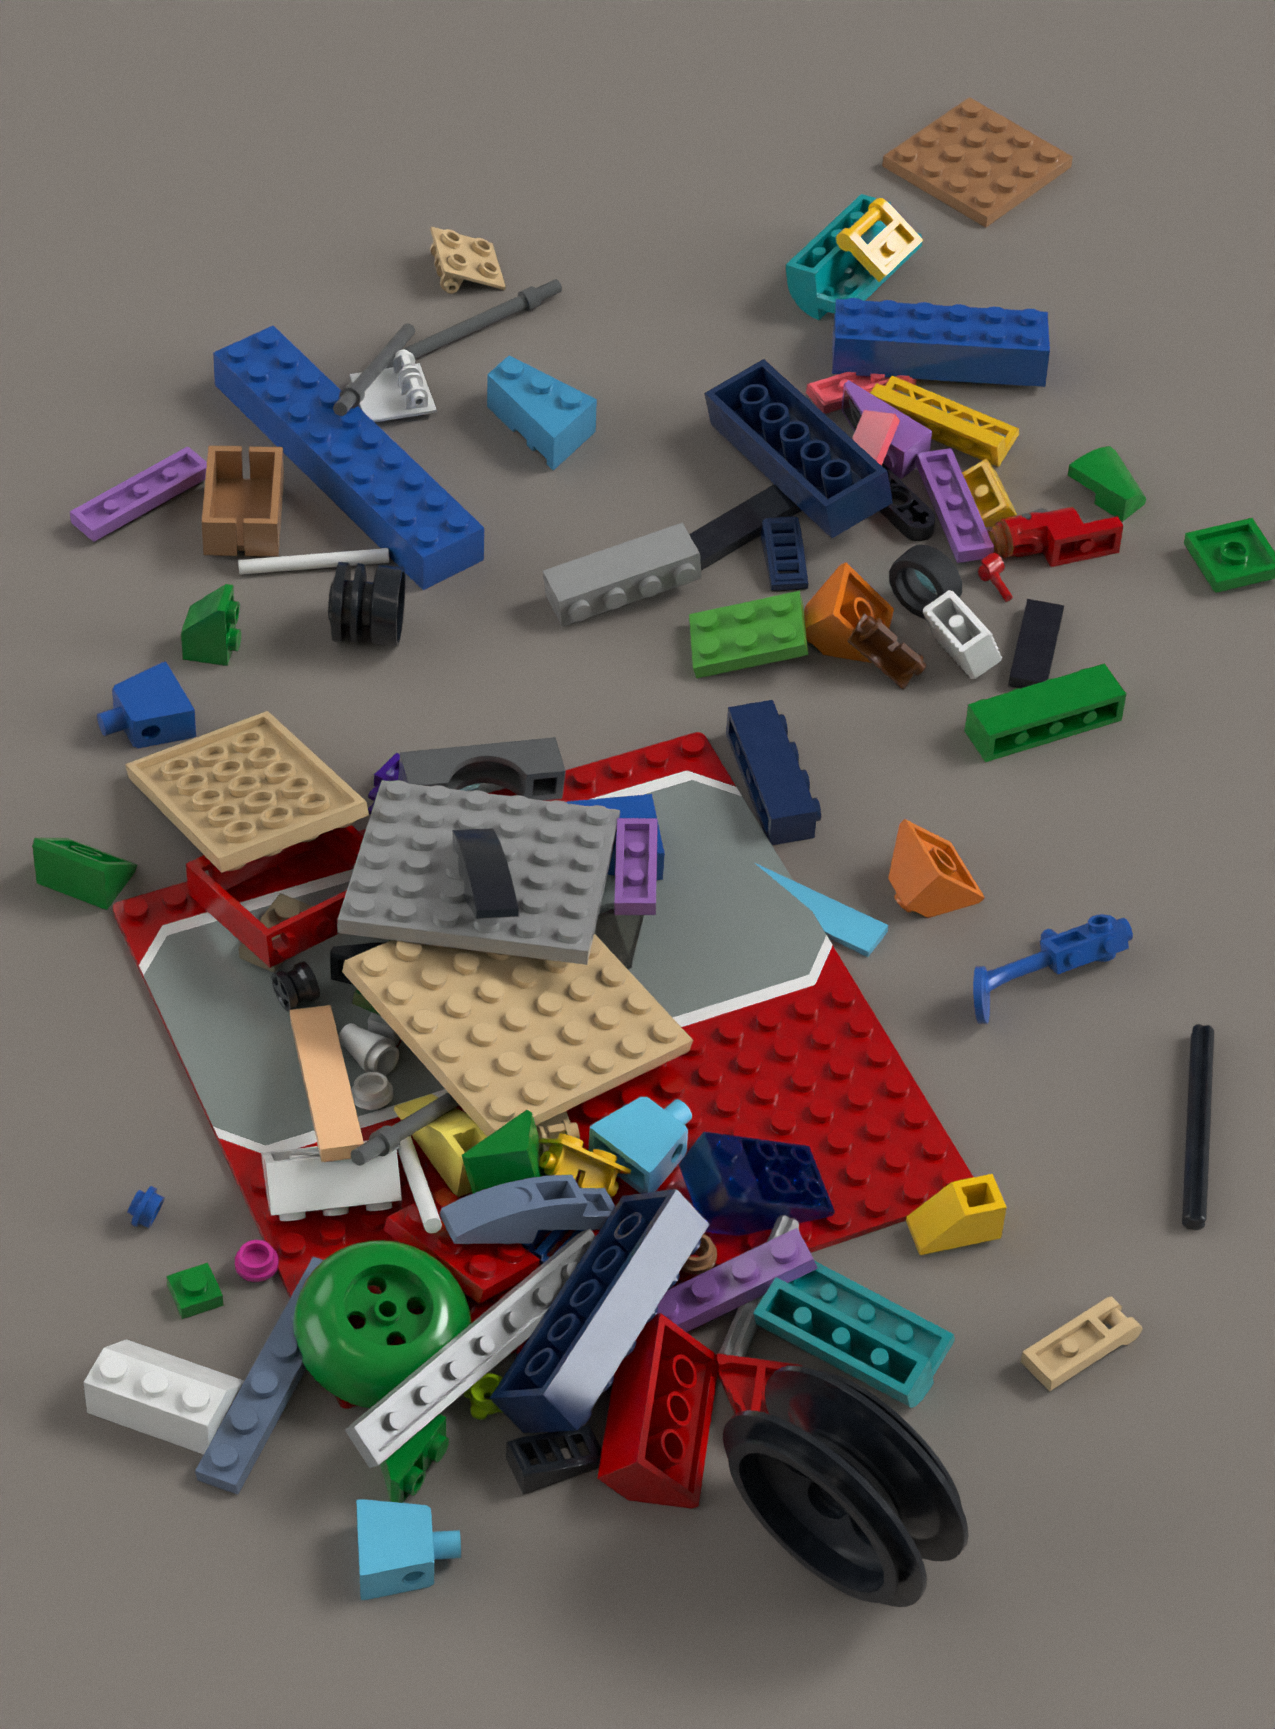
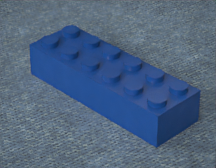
[832,298,1050,387]

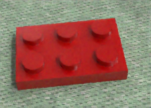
[384,1187,540,1304]

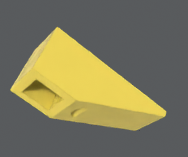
[394,1094,487,1197]

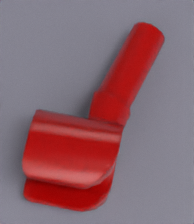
[978,553,1013,602]

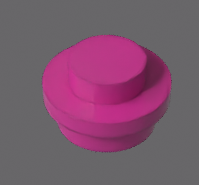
[235,1240,279,1282]

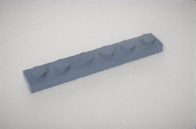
[195,1257,324,1494]

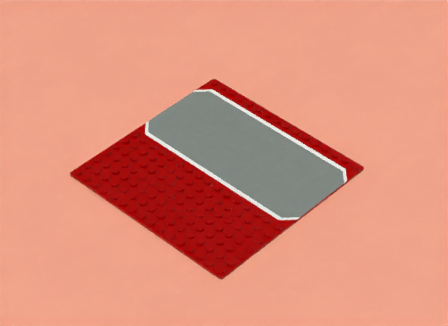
[113,732,973,1409]

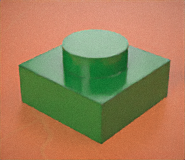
[166,1262,224,1319]

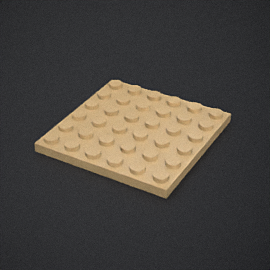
[342,934,693,1137]

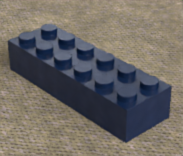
[704,359,893,538]
[489,1189,710,1433]

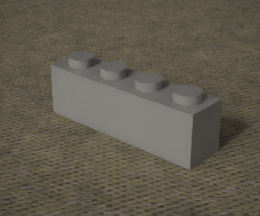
[543,523,702,627]

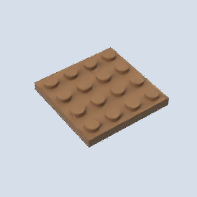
[882,97,1073,228]

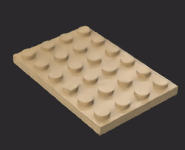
[125,711,369,873]

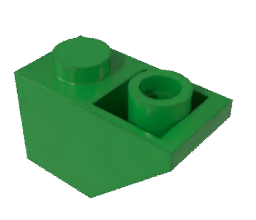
[181,584,241,666]
[380,1414,449,1503]

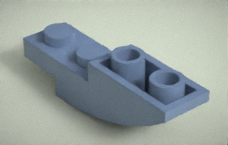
[439,1175,615,1245]

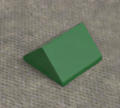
[32,838,138,910]
[462,1109,549,1194]

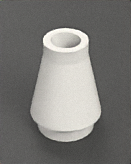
[338,1023,399,1075]

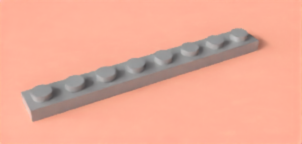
[345,1229,596,1468]

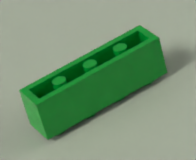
[964,663,1127,762]

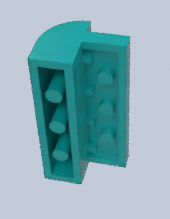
[785,194,922,320]
[753,1260,955,1408]

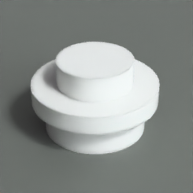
[351,1072,394,1110]

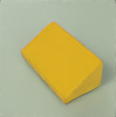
[962,458,1017,528]

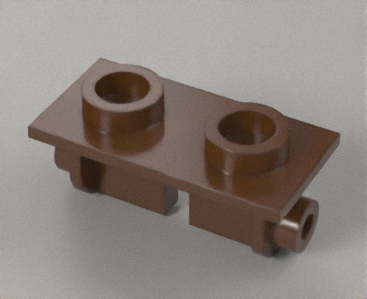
[847,613,927,690]

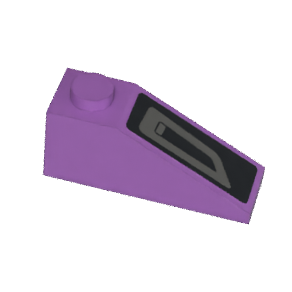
[841,380,932,479]

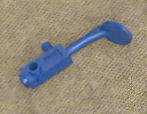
[973,914,1133,1024]

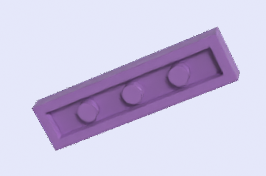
[70,446,207,542]
[915,448,994,563]
[657,1228,818,1332]

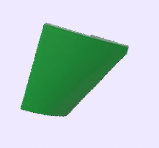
[1067,446,1146,522]

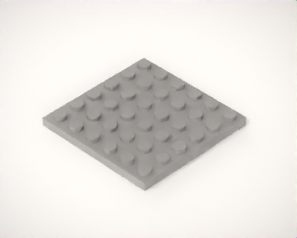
[337,780,620,965]

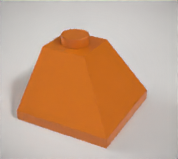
[804,562,894,663]
[888,819,985,918]

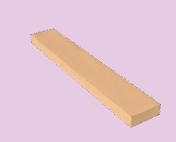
[290,1005,364,1162]

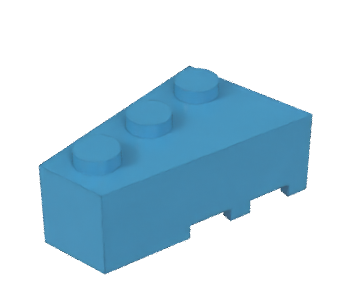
[487,355,597,471]

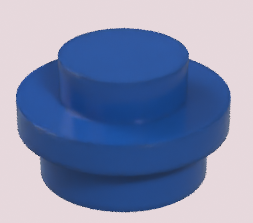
[127,1186,165,1228]

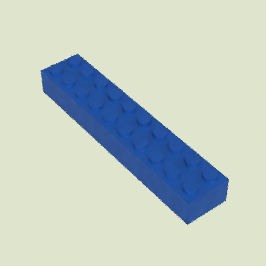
[213,325,484,590]

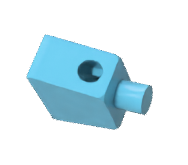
[589,1097,692,1193]
[356,1499,461,1600]

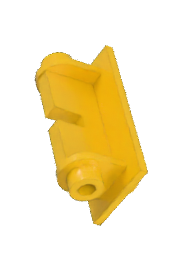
[539,1134,631,1198]

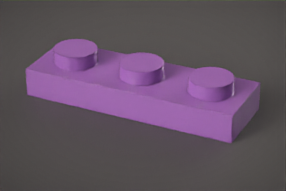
[614,818,658,915]

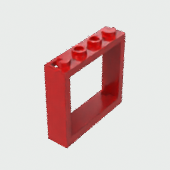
[185,825,364,968]

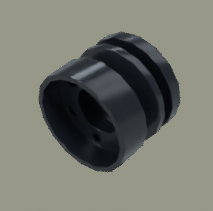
[328,562,406,647]

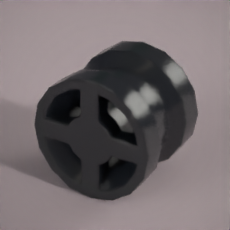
[271,961,320,1012]

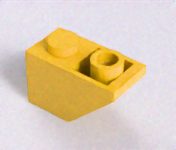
[906,1174,1007,1255]

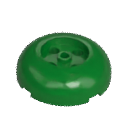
[293,1240,471,1409]

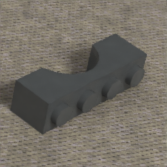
[398,737,565,800]

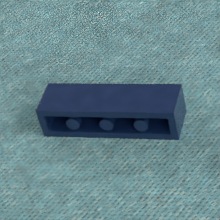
[726,700,821,845]

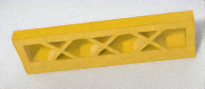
[870,376,1019,467]

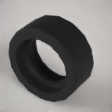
[889,544,962,619]

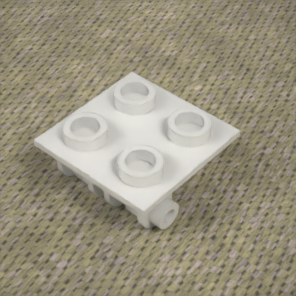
[350,349,437,422]

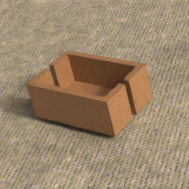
[202,446,284,557]

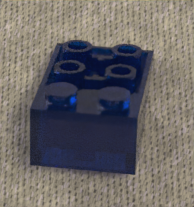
[679,1132,835,1236]

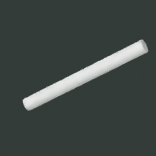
[238,548,389,575]
[397,1135,442,1233]

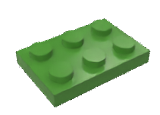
[689,591,808,678]

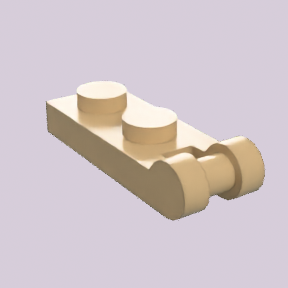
[1021,1296,1143,1392]

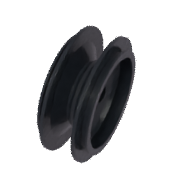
[723,1366,969,1607]

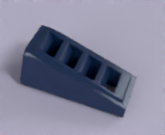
[761,517,809,591]

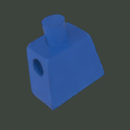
[97,661,196,748]

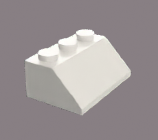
[261,1140,402,1221]
[84,1339,244,1454]

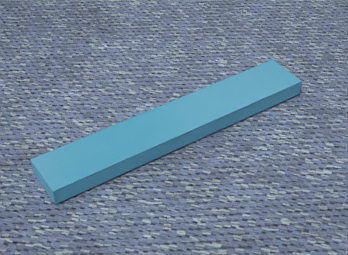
[755,863,888,957]

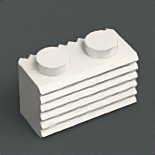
[923,591,1002,679]

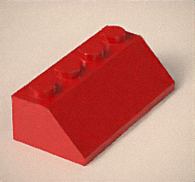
[597,1313,717,1509]

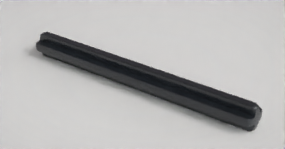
[1182,1024,1214,1230]

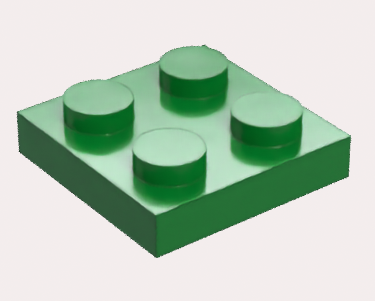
[1184,518,1275,593]

